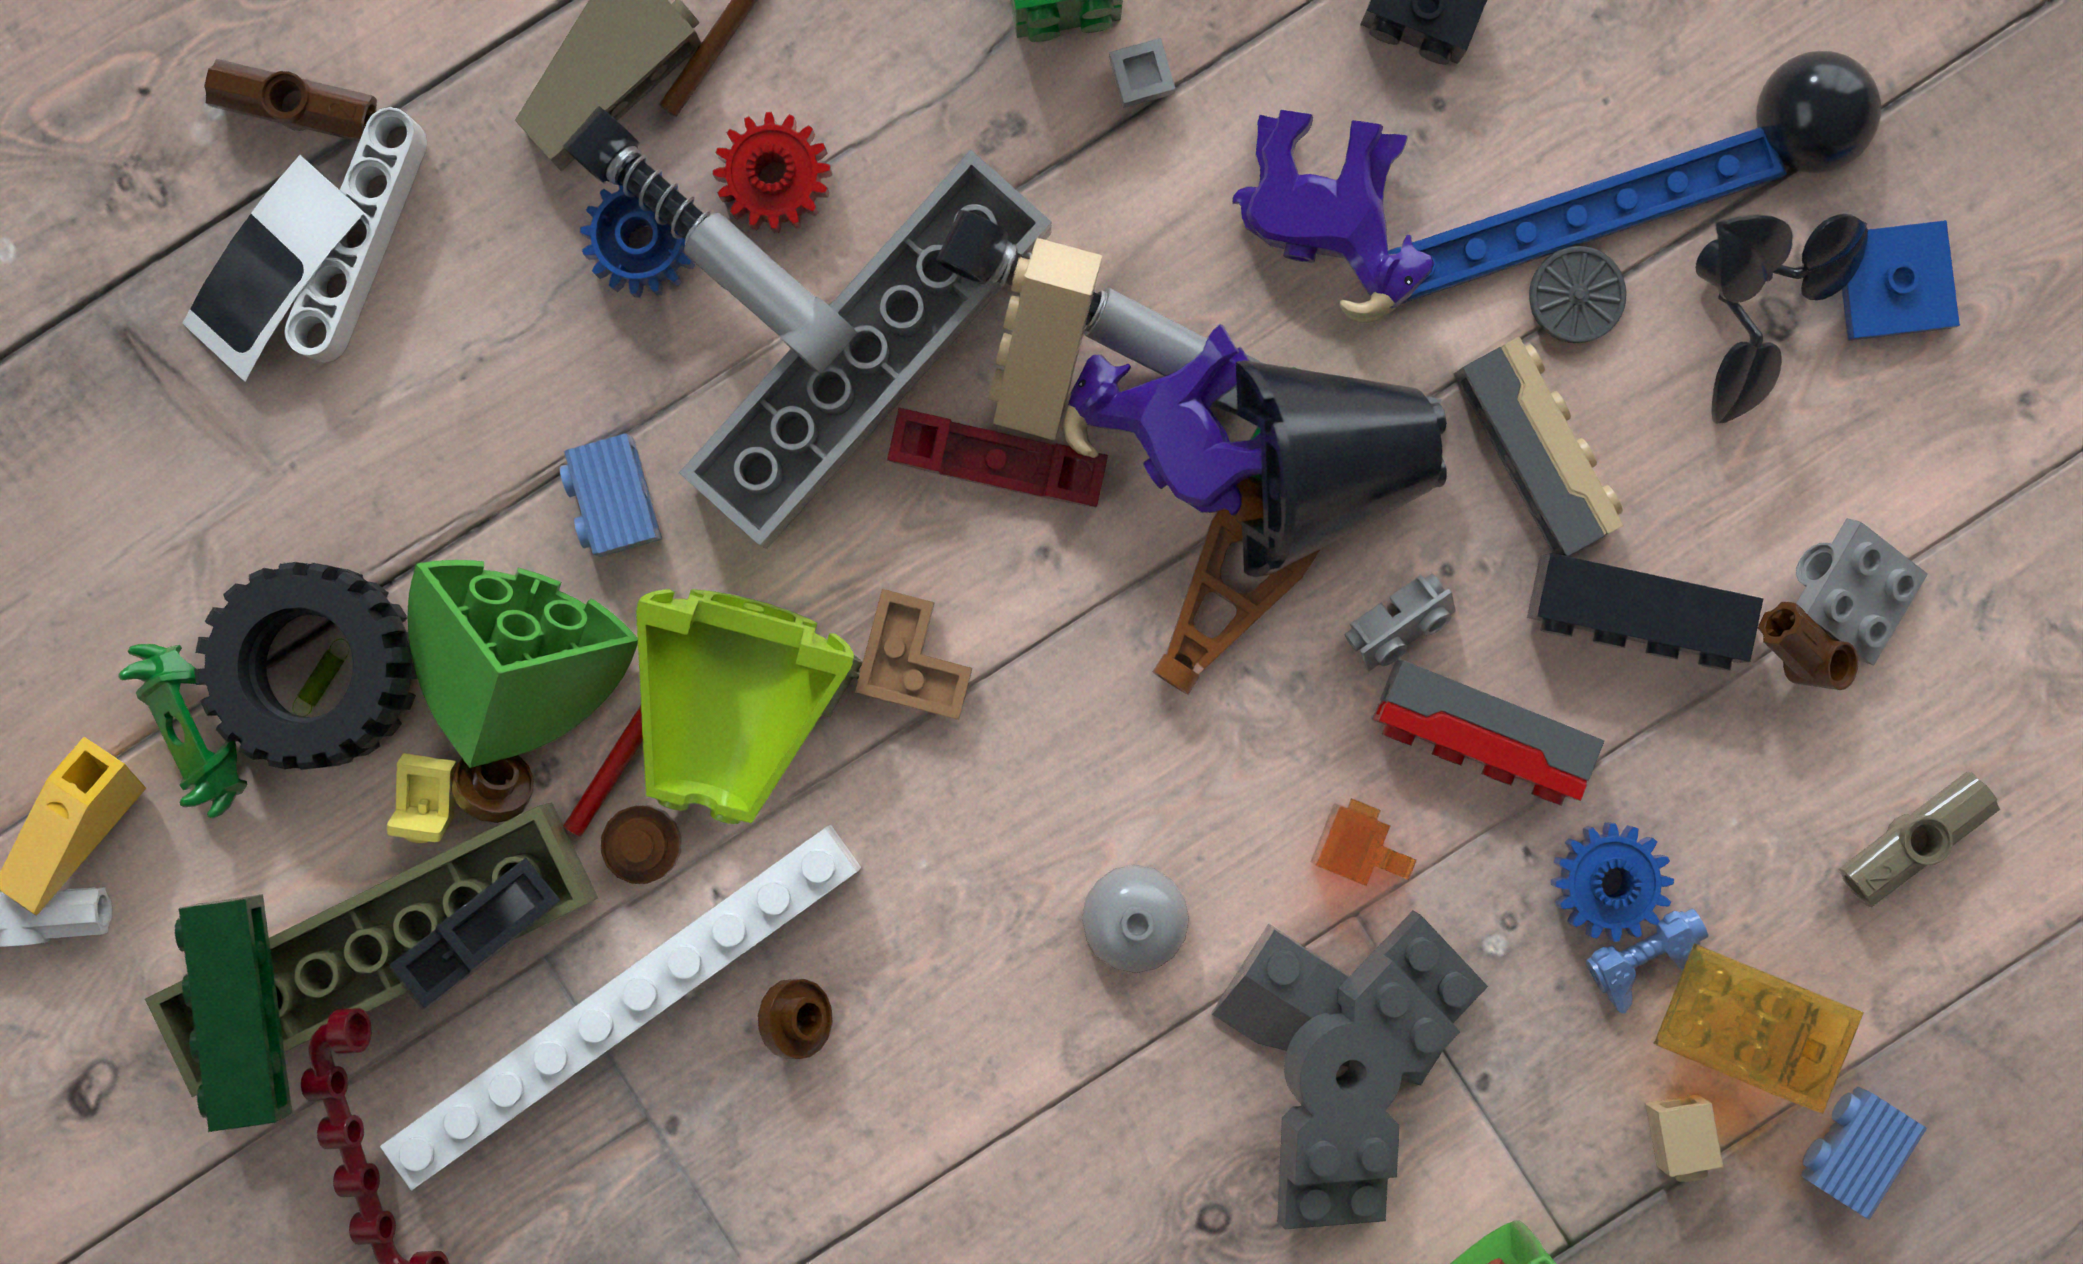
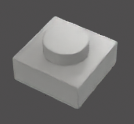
[1109,38,1175,108]

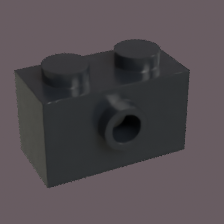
[1360,0,1487,65]

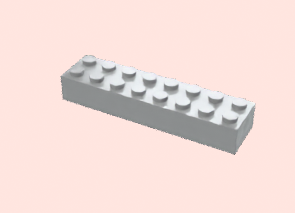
[679,149,1052,549]

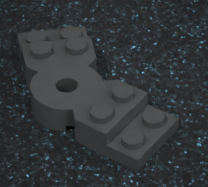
[1277,910,1488,1229]

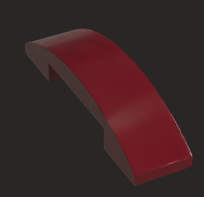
[887,407,1108,508]

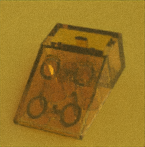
[1654,943,1864,1114]

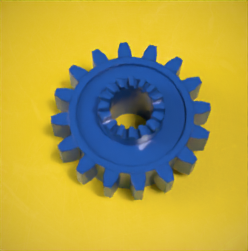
[580,185,695,298]
[1551,822,1674,942]

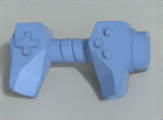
[1586,909,1708,1014]

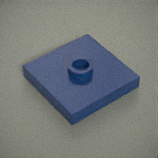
[1842,220,1960,341]

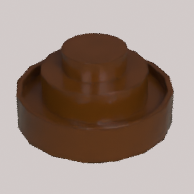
[451,755,534,823]
[601,805,682,884]
[758,979,833,1059]

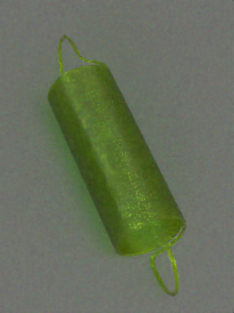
[292,638,350,717]

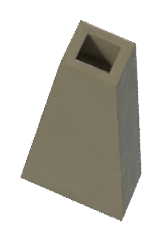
[515,0,701,171]

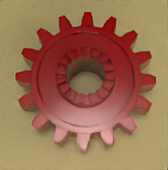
[713,112,832,233]

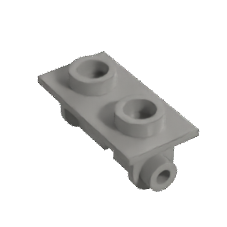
[1344,574,1456,672]

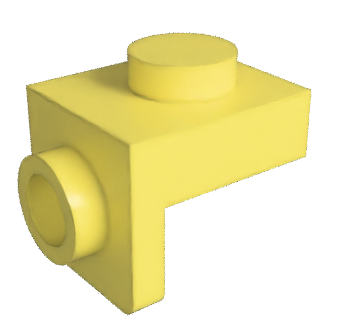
[387,753,456,843]

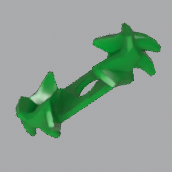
[118,644,248,819]

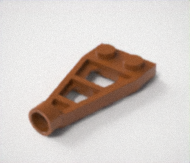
[1152,478,1321,695]

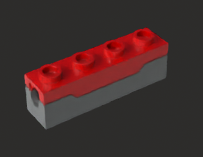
[1372,660,1605,806]

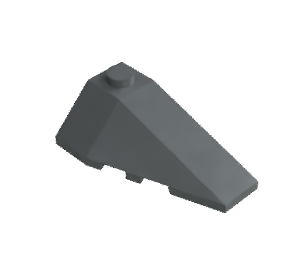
[1211,923,1442,1085]

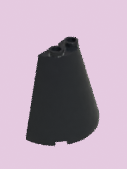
[1235,360,1447,577]

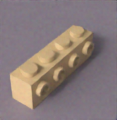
[988,238,1102,440]

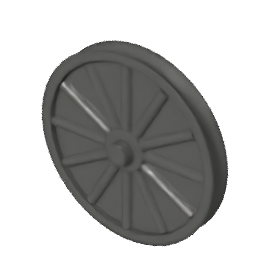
[1529,246,1626,343]

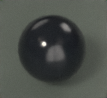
[1756,51,1881,173]

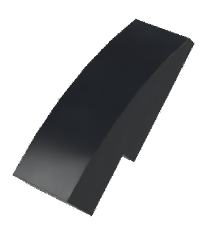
[389,858,561,1012]

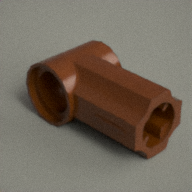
[1757,602,1858,690]

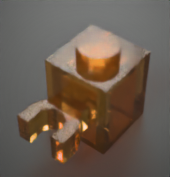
[1310,798,1417,886]

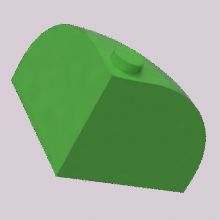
[407,560,638,768]

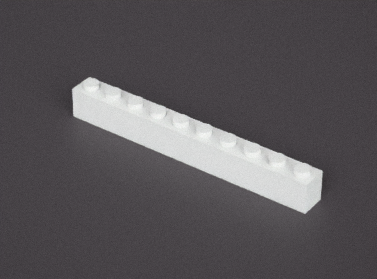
[380,824,861,1191]

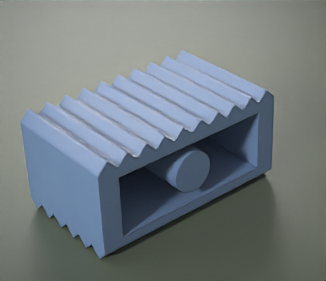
[560,434,662,557]
[1801,1086,1927,1220]

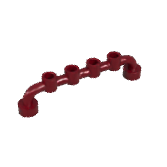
[301,1008,449,1264]

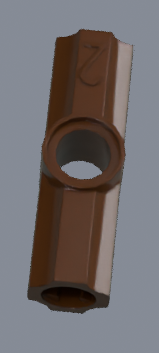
[204,59,377,142]

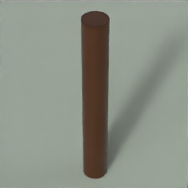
[659,0,757,117]

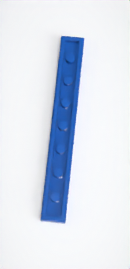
[1388,127,1787,304]

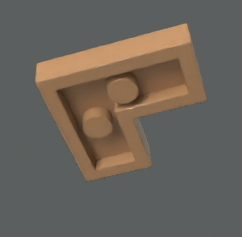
[855,589,973,720]

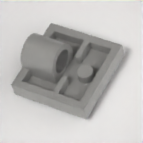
[1796,518,1928,666]

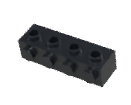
[1527,553,1764,671]

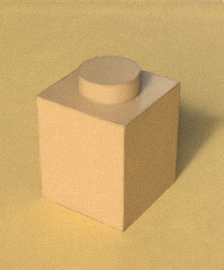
[1645,1094,1723,1182]

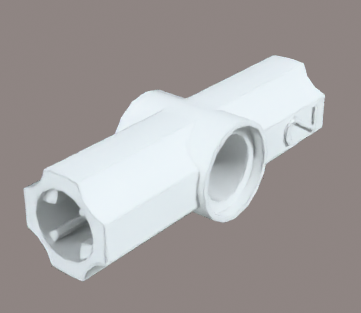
[0,887,112,947]

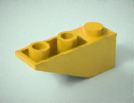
[0,737,146,916]

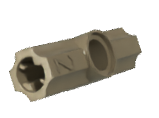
[1839,772,2001,907]

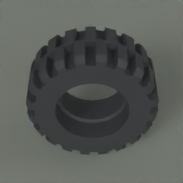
[194,562,417,770]

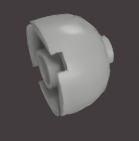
[1082,864,1189,973]

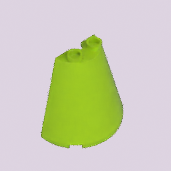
[636,589,854,824]

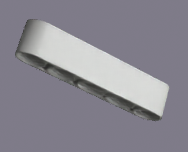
[285,107,427,363]

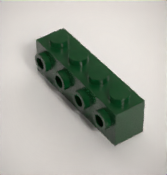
[175,894,292,1132]

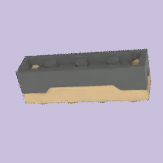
[1454,336,1624,556]

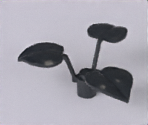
[1696,214,1868,424]

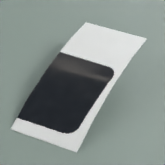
[183,155,365,382]

